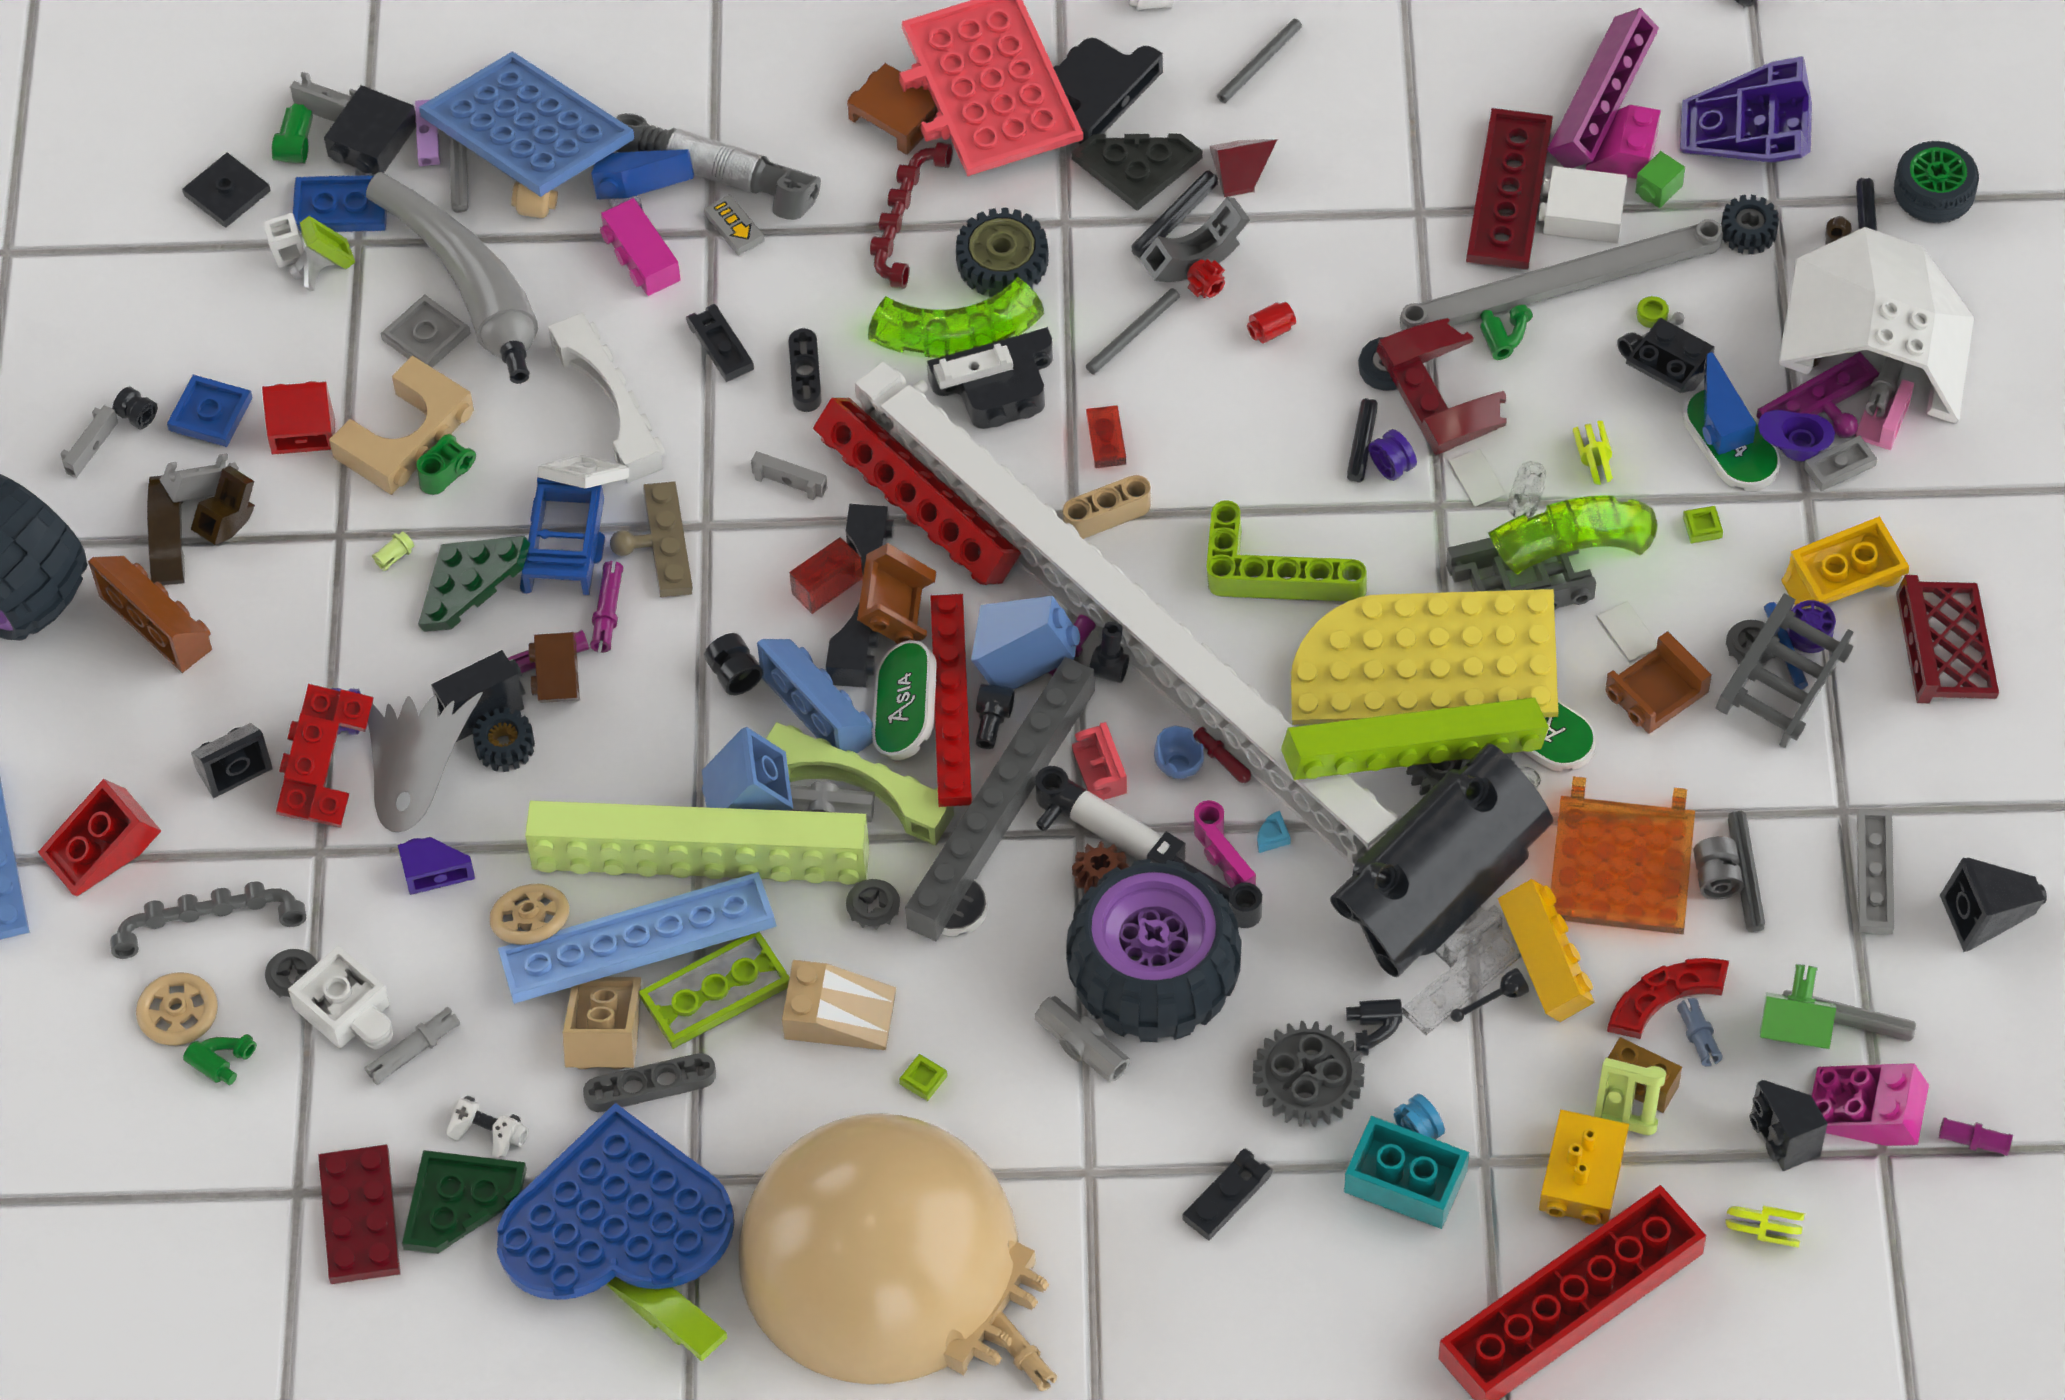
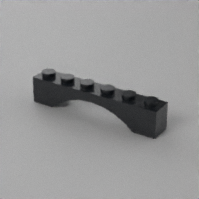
[826,504,894,688]

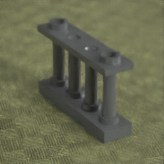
[1715,593,1854,748]

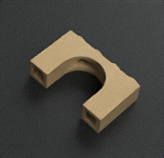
[329,355,474,495]

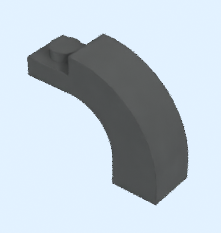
[1139,197,1250,282]

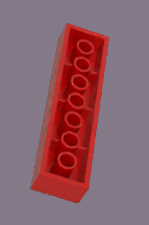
[1438,1185,1707,1400]

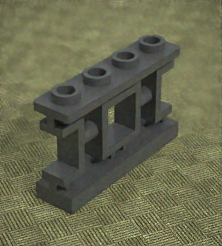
[1446,518,1596,610]

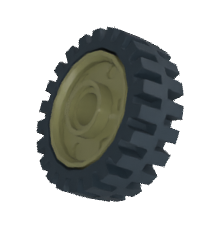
[956,208,1049,298]

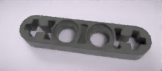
[583,1053,716,1112]

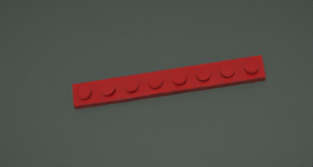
[930,594,972,807]

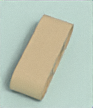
[1063,475,1151,539]

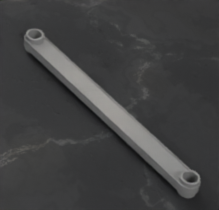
[1400,219,1723,331]

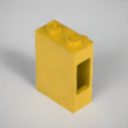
[1539,1109,1629,1225]

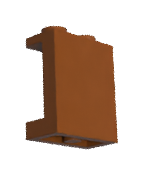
[847,63,939,155]
[857,543,937,644]
[1605,631,1712,734]

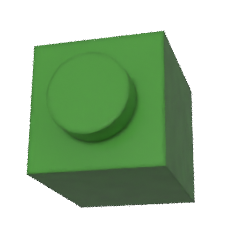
[1635,151,1685,208]

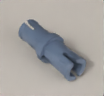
[1677,998,1723,1067]

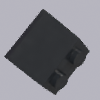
[191,723,273,799]

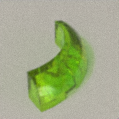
[868,277,1044,358]
[1488,495,1658,575]

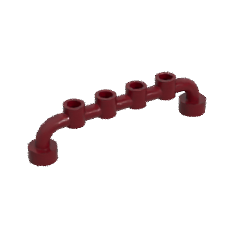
[870,142,953,289]

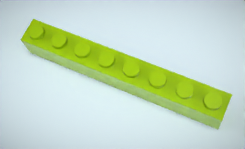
[1281,697,1549,780]

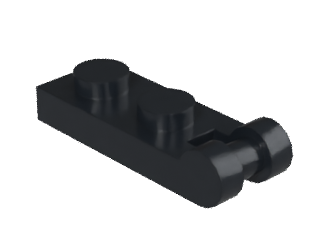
[686,303,754,382]
[1182,1148,1273,1241]

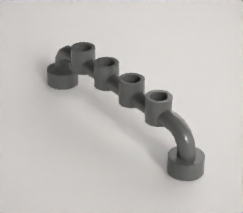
[110,881,306,959]

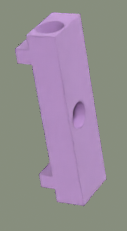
[415,99,440,166]

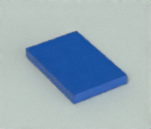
[293,175,387,233]

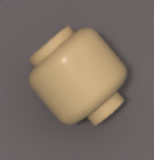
[511,182,558,218]

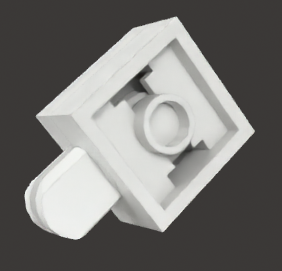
[288,945,393,1049]

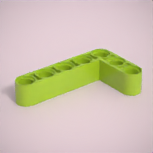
[1206,500,1367,601]

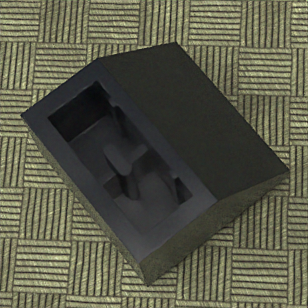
[1626,317,1715,393]
[1749,1080,1828,1171]

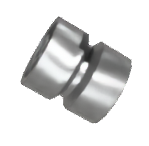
[1693,836,1744,899]

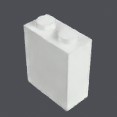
[1539,166,1627,243]

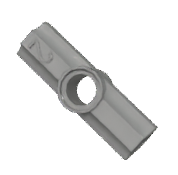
[789,781,875,822]
[1035,996,1130,1083]

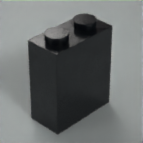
[324,85,416,175]
[431,650,526,742]

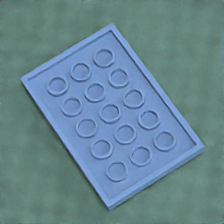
[419,51,634,197]

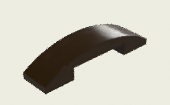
[147,476,185,585]

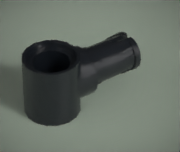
[1089,622,1130,683]
[975,683,1015,749]

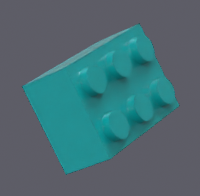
[1344,1116,1469,1229]

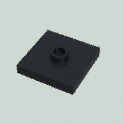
[182,152,271,228]

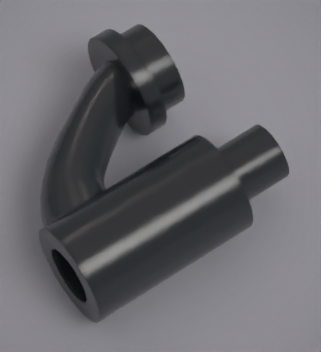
[1346,999,1402,1056]

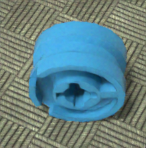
[1393,1094,1445,1139]

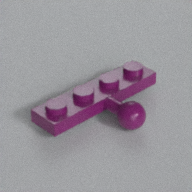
[1756,352,1879,438]

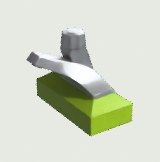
[289,216,356,291]

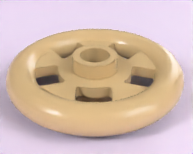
[489,884,569,945]
[136,972,218,1046]

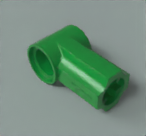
[272,104,313,163]

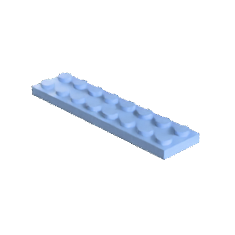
[498,872,777,1004]

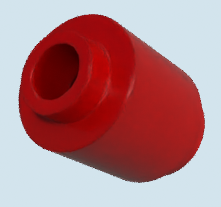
[1247,302,1296,344]

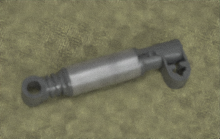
[616,113,821,220]

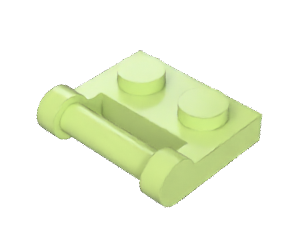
[1594,1058,1666,1135]

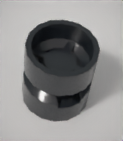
[704,633,763,696]

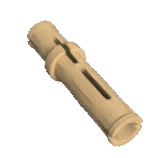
[992,1311,1057,1391]

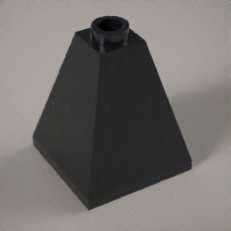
[1940,857,2047,952]

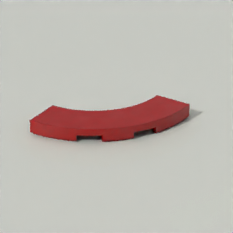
[1607,958,1729,1039]

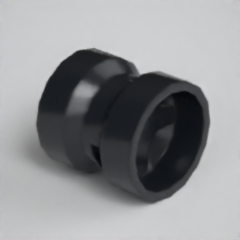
[112,386,158,429]

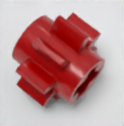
[1187,259,1225,298]

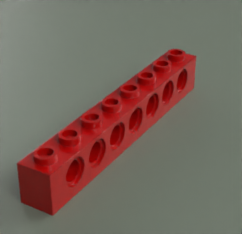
[813,398,1021,585]

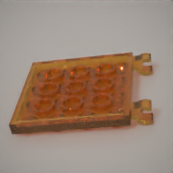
[1551,776,1695,935]

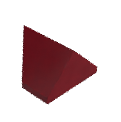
[1210,139,1278,197]

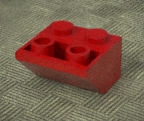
[262,381,335,455]

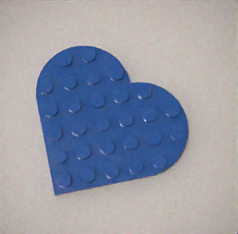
[496,1103,734,1300]

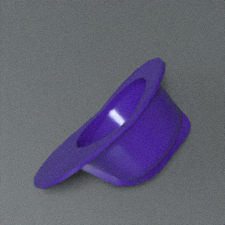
[1758,410,1835,462]

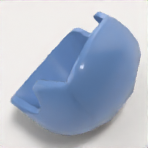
[1154,725,1204,779]

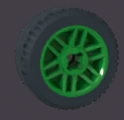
[1894,141,1979,223]

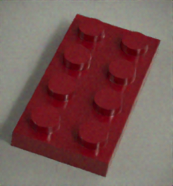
[318,1144,401,1284]

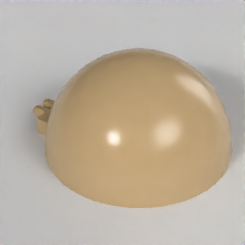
[739,1113,1049,1384]

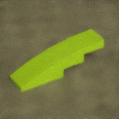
[606,1277,727,1362]

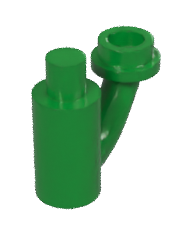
[1480,304,1533,360]
[183,1034,257,1085]

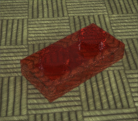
[1086,405,1126,468]

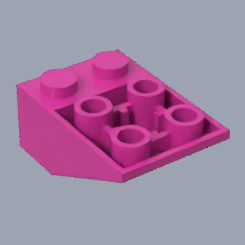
[1812,1063,1929,1146]

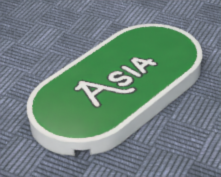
[1683,387,1781,491]
[872,640,937,761]
[1522,699,1597,771]

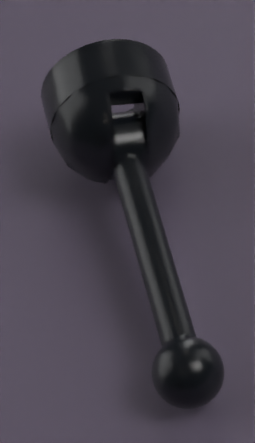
[1450,968,1529,1022]

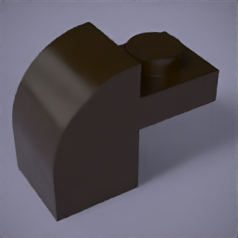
[191,466,255,545]

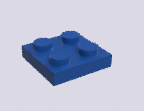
[167,374,253,447]

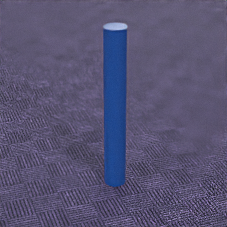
[1764,602,1808,690]

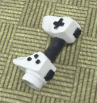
[446,1096,529,1157]

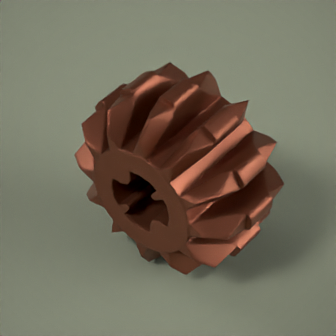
[1072,841,1129,893]

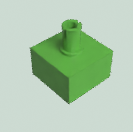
[1760,964,1836,1049]

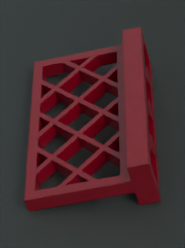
[1896,575,1999,704]

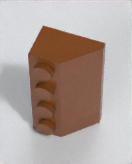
[88,556,212,673]

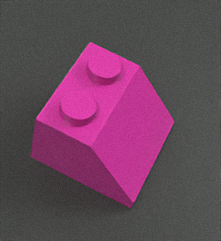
[1586,105,1661,179]

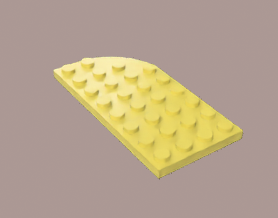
[1291,589,1558,725]

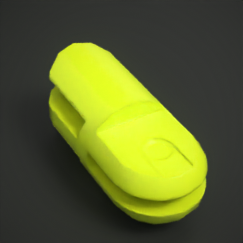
[1573,420,1613,485]
[1725,1205,1805,1248]

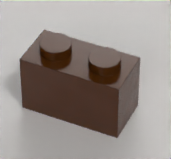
[528,632,580,703]

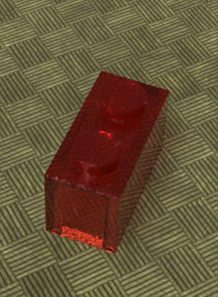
[789,537,863,614]

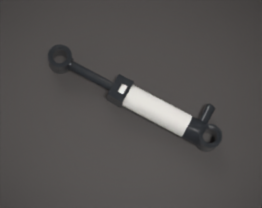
[1035,766,1262,928]

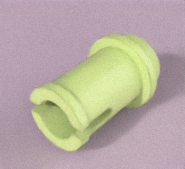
[372,531,414,571]

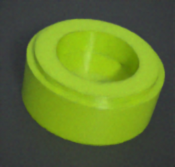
[1636,296,1669,328]

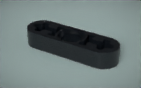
[789,328,822,412]

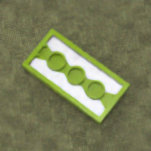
[639,932,790,1049]

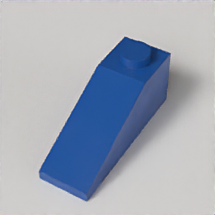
[591,149,694,200]
[1702,352,1756,455]

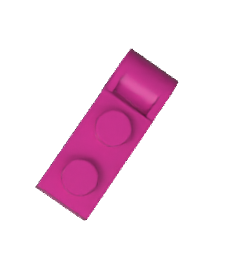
[1194,800,1256,889]

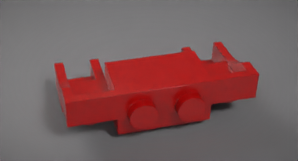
[276,683,374,828]

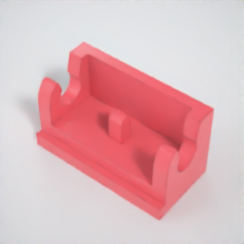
[1072,722,1127,800]

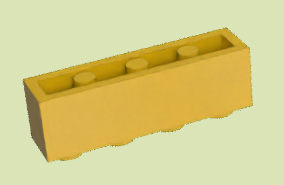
[1497,879,1595,1022]

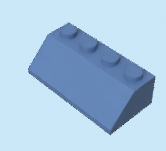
[757,639,873,753]

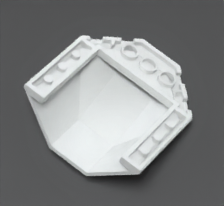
[1778,227,1974,424]

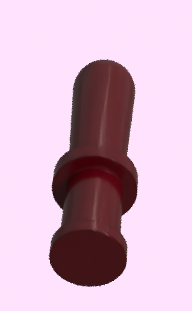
[1193,727,1252,783]

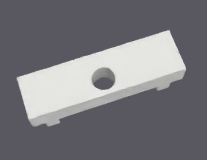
[933,343,1013,390]

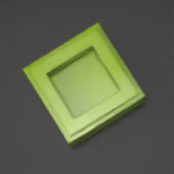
[1683,506,1723,544]
[899,1054,948,1101]

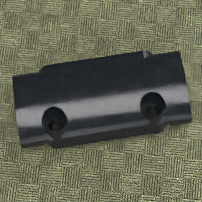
[1330,744,1554,977]

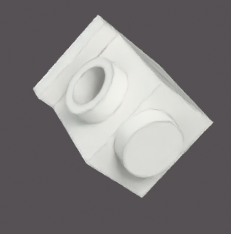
[263,212,303,268]

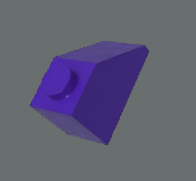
[398,837,475,895]

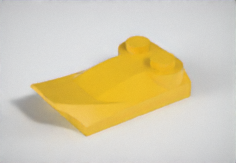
[1781,516,1909,608]

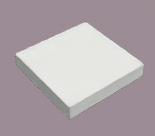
[538,455,629,488]

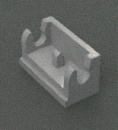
[290,72,356,122]
[160,453,239,502]

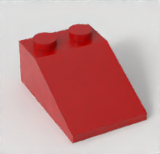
[38,779,161,896]

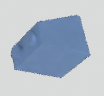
[971,596,1080,689]
[702,727,793,811]

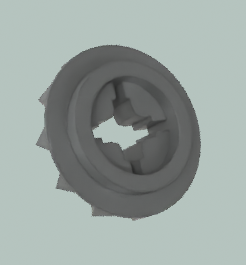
[1726,620,1778,666]
[846,879,900,930]
[265,949,318,998]

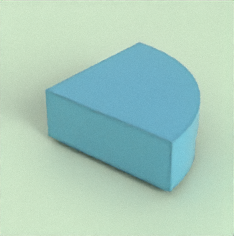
[1257,811,1291,853]

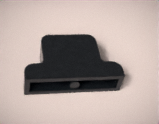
[1053,38,1163,144]
[927,327,1053,429]

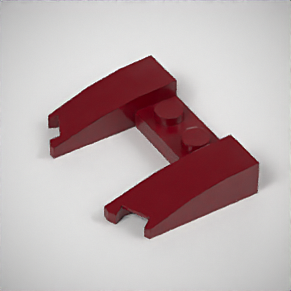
[1376,318,1507,456]

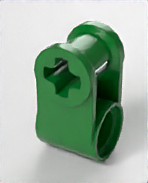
[416,434,476,495]

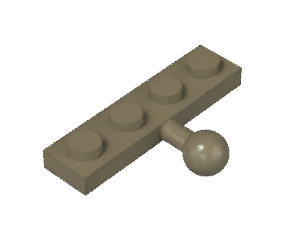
[610,481,693,597]

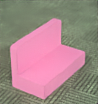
[1855,379,1914,450]

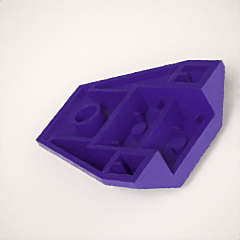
[1680,56,1812,163]

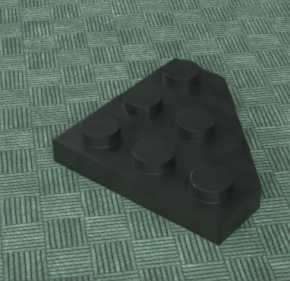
[1071,134,1203,211]

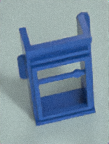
[520,477,605,596]

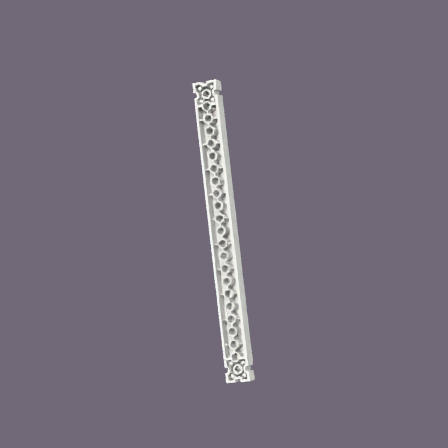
[855,361,1400,867]

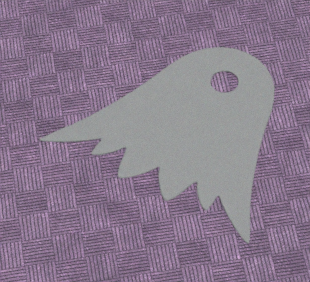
[368,692,483,832]

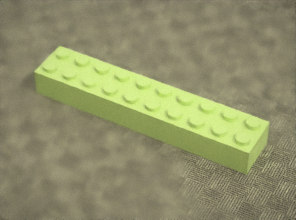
[525,801,869,885]

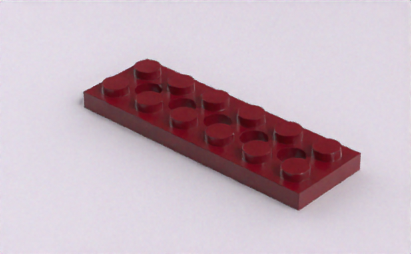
[1466,108,1553,270]

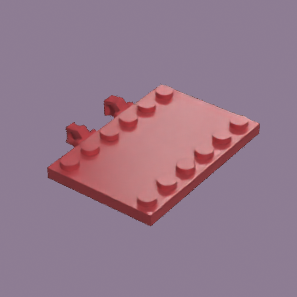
[899,0,1083,177]

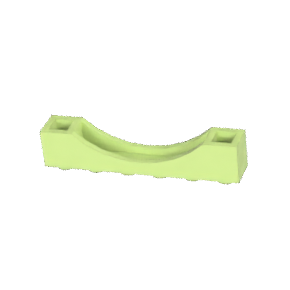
[766,722,954,846]

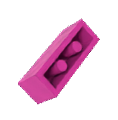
[600,198,681,296]

